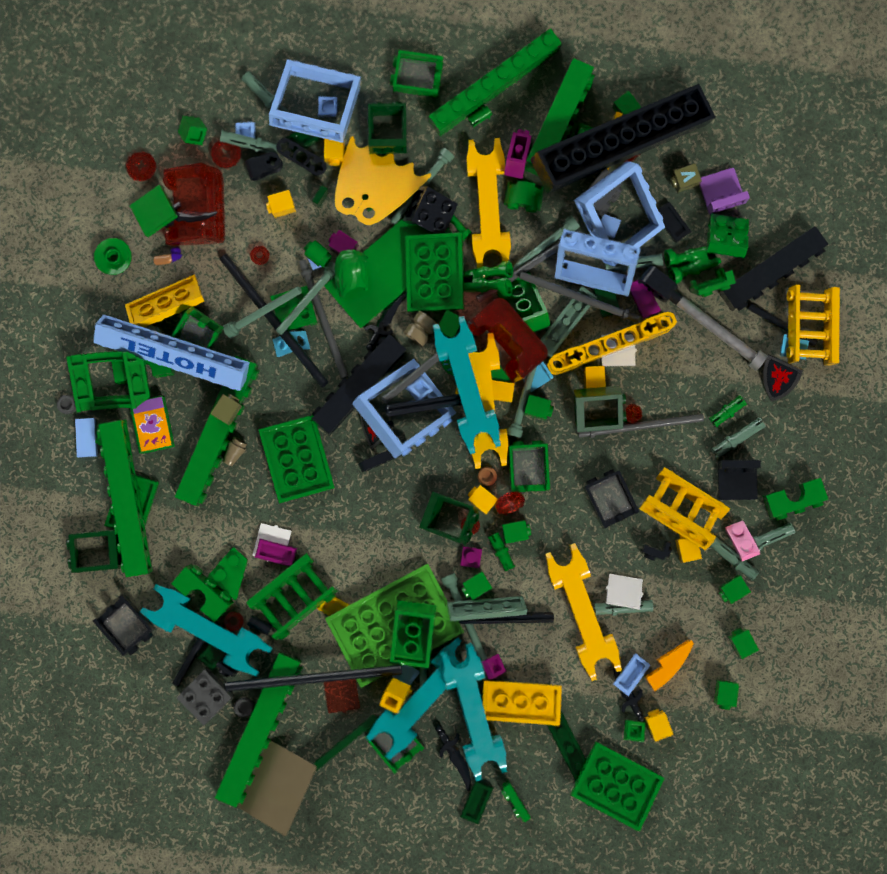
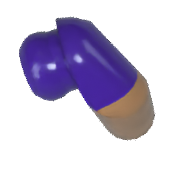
[154,247,182,265]

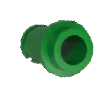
[467,105,492,128]

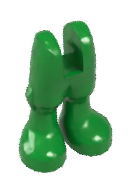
[664,246,722,284]
[464,261,513,297]

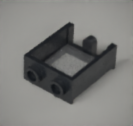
[583,469,640,529]
[93,594,155,656]

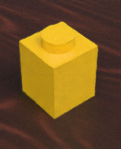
[324,139,345,166]
[266,190,296,218]
[584,366,606,389]
[468,485,498,515]
[675,535,702,563]
[380,678,411,714]
[645,709,674,742]

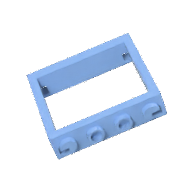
[269,59,360,143]
[574,161,665,266]
[555,229,641,297]
[352,359,456,458]

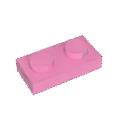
[725,520,760,561]

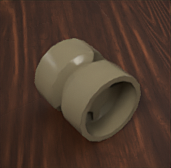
[403,311,437,347]

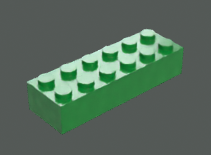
[525,58,595,177]

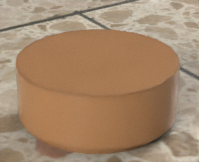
[478,467,497,486]

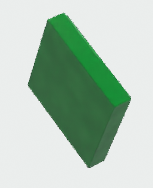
[130,185,178,238]

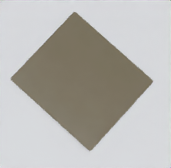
[238,741,317,836]

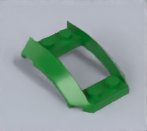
[66,351,150,412]

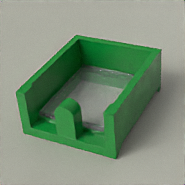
[390,50,443,98]
[171,306,224,349]
[508,441,550,493]
[365,725,425,774]

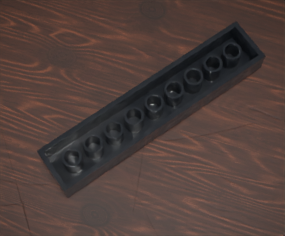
[530,84,716,194]

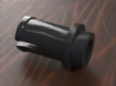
[247,615,272,636]

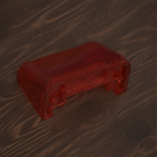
[163,162,225,246]
[467,298,548,383]

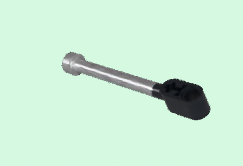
[638,265,767,371]

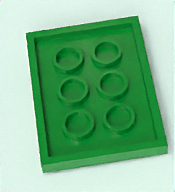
[405,232,465,312]
[258,415,335,504]
[570,742,665,832]

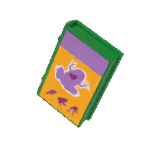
[130,396,175,454]

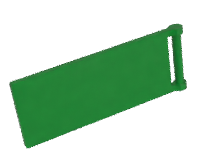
[325,214,472,328]

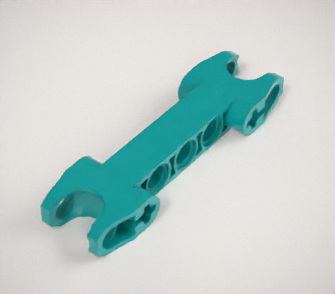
[433,316,501,455]
[140,584,273,677]
[365,637,481,760]
[440,643,507,781]

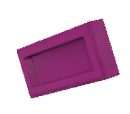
[630,280,661,319]
[255,539,298,567]

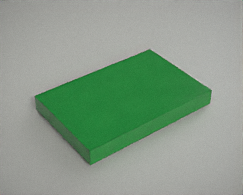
[104,475,159,529]

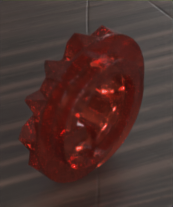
[211,140,241,169]
[126,151,156,181]
[495,491,525,515]

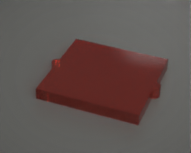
[324,679,360,713]

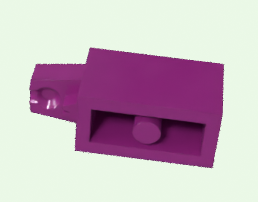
[504,129,532,179]

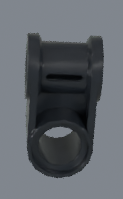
[245,152,283,181]

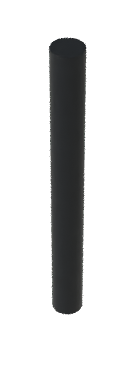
[748,303,818,347]
[172,618,215,687]

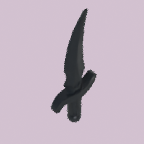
[164,202,217,228]
[365,292,407,351]
[613,667,645,722]
[435,724,471,792]

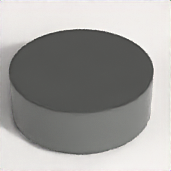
[57,395,76,414]
[234,697,254,717]

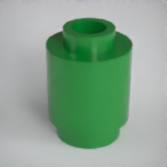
[303,240,333,268]

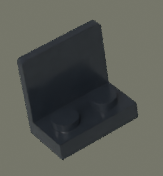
[403,186,458,234]
[718,460,761,500]

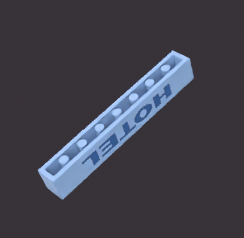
[93,314,250,391]

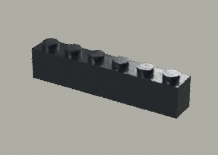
[719,226,828,311]
[312,334,406,437]

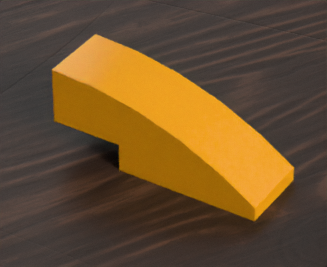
[644,639,694,691]

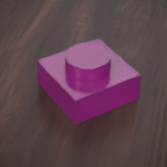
[460,547,482,568]
[481,654,506,680]

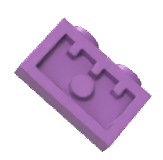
[699,168,750,215]

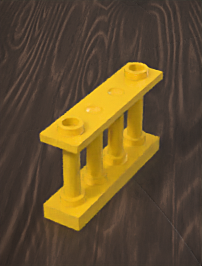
[786,285,840,366]
[639,467,730,551]

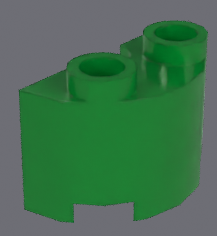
[504,181,544,213]

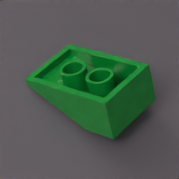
[497,271,550,339]
[390,600,437,668]

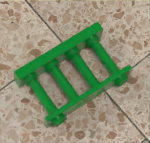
[246,553,338,640]

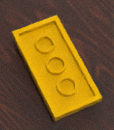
[125,274,204,328]
[483,680,562,726]

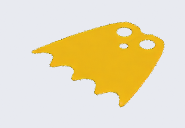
[335,136,431,225]

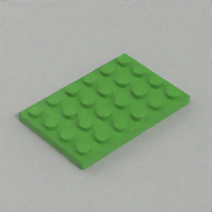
[325,564,464,688]

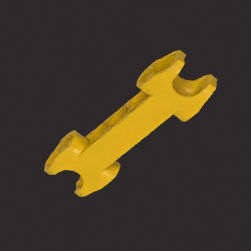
[466,138,511,268]
[547,312,677,375]
[468,333,508,469]
[545,543,622,681]

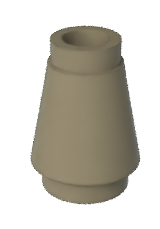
[223,437,247,466]

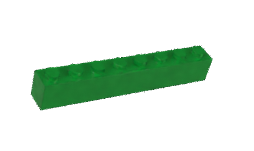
[429,28,562,136]
[175,355,260,507]
[97,420,153,578]
[215,652,303,808]

